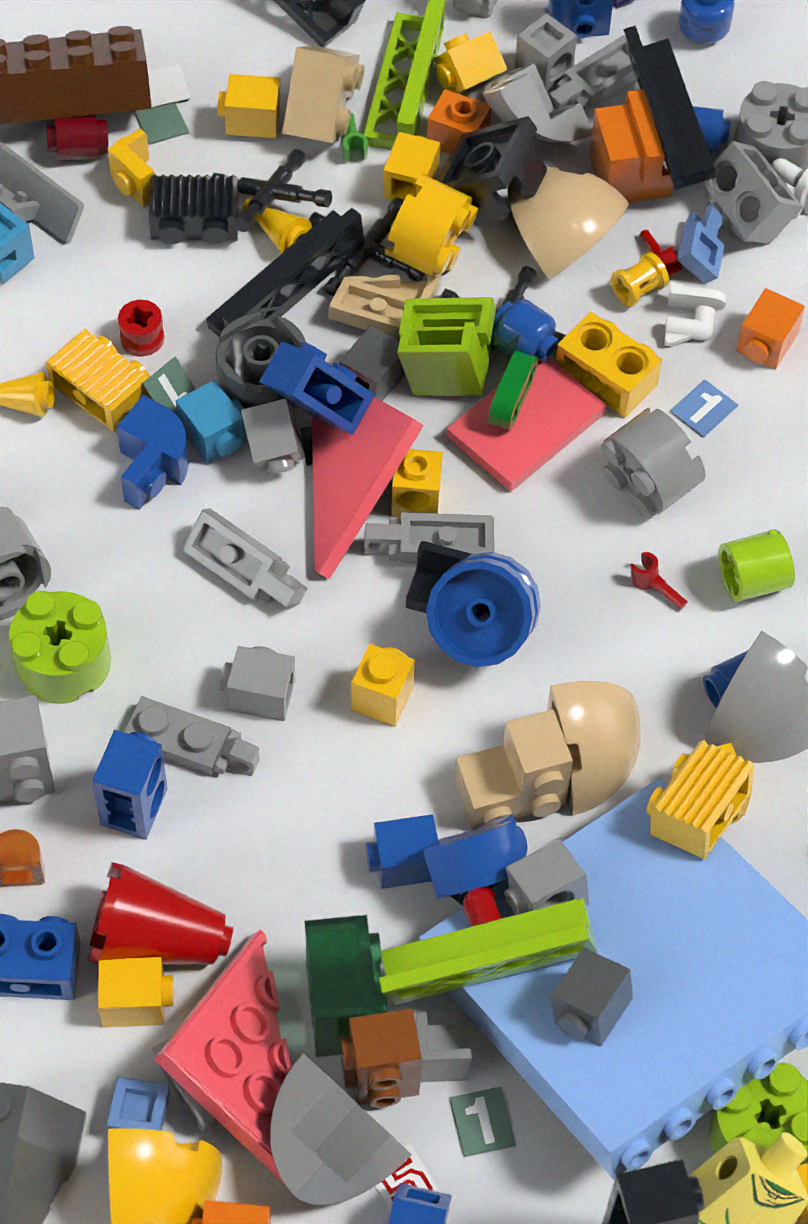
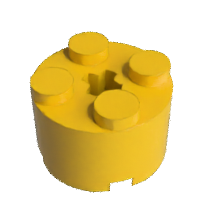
[385,174,479,277]

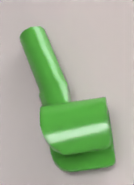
[342,113,368,161]

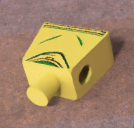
[688,1132,808,1224]

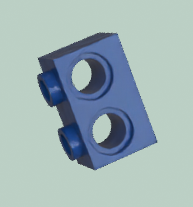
[92,730,168,840]

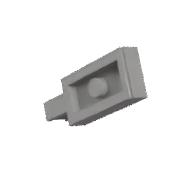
[549,35,636,111]
[182,508,308,607]
[364,512,495,562]
[124,696,260,777]

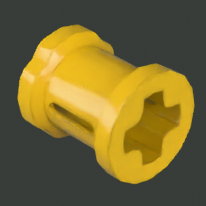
[610,252,669,307]

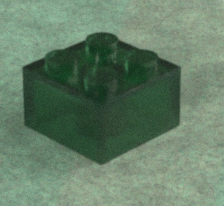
[304,915,387,1057]

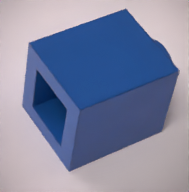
[365,814,438,889]

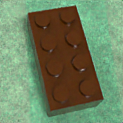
[0,26,152,125]

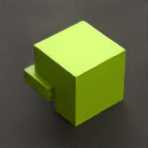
[397,297,496,396]

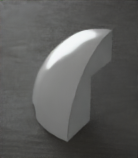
[482,63,592,142]
[703,630,808,763]
[270,1053,412,1205]

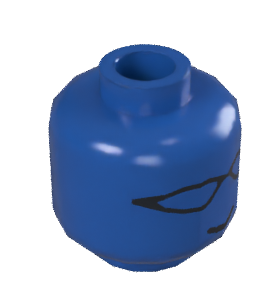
[678,0,735,44]
[492,299,558,362]

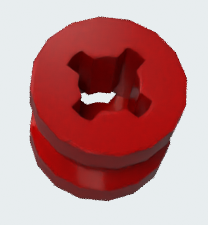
[118,299,165,357]

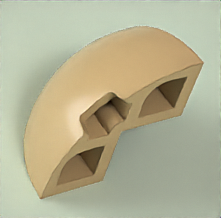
[507,167,629,280]
[547,681,641,816]

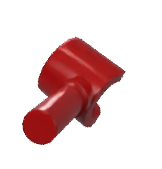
[640,229,683,276]
[630,552,688,610]

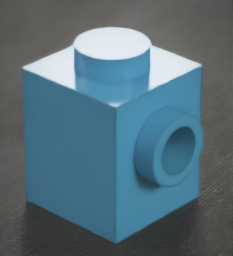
[176,379,246,464]

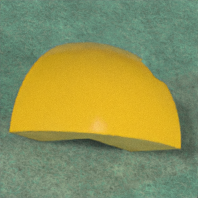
[108,1128,223,1224]

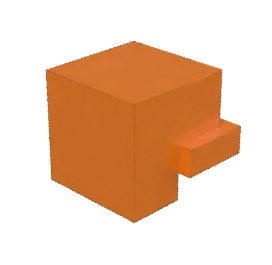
[589,89,673,203]

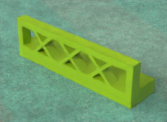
[364,0,446,149]
[379,898,598,1005]

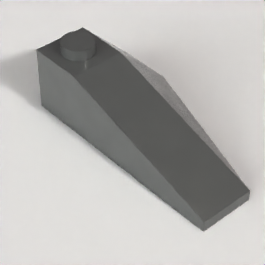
[0,1082,87,1224]

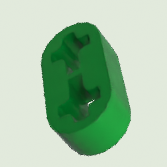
[488,350,538,431]

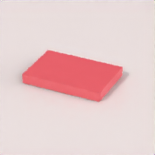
[446,358,606,492]

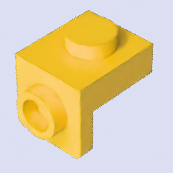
[108,129,154,207]

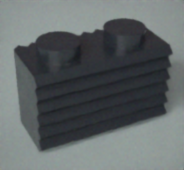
[149,174,239,244]

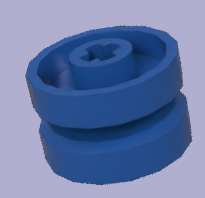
[426,552,541,667]

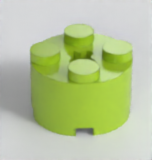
[9,591,111,704]
[709,1063,808,1165]

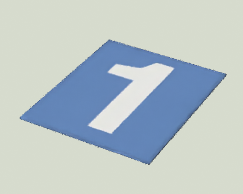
[670,380,739,437]

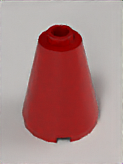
[87,862,233,965]

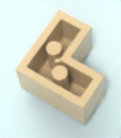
[282,45,364,143]
[454,709,573,830]

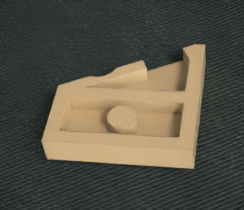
[328,273,441,339]

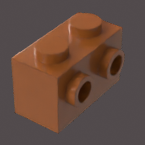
[340,1008,422,1108]

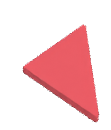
[312,397,424,579]
[154,929,292,1186]

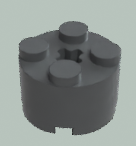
[216,314,306,409]

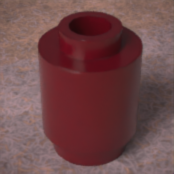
[46,116,109,161]

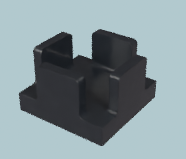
[437,116,547,225]

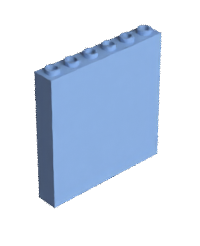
[418,777,808,1180]

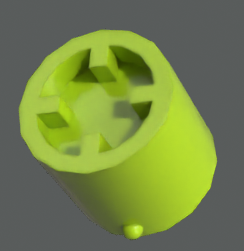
[718,529,795,603]

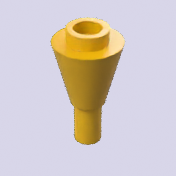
[242,197,312,254]
[0,372,55,417]

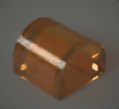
[0,829,45,887]

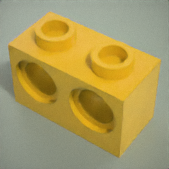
[555,311,662,418]

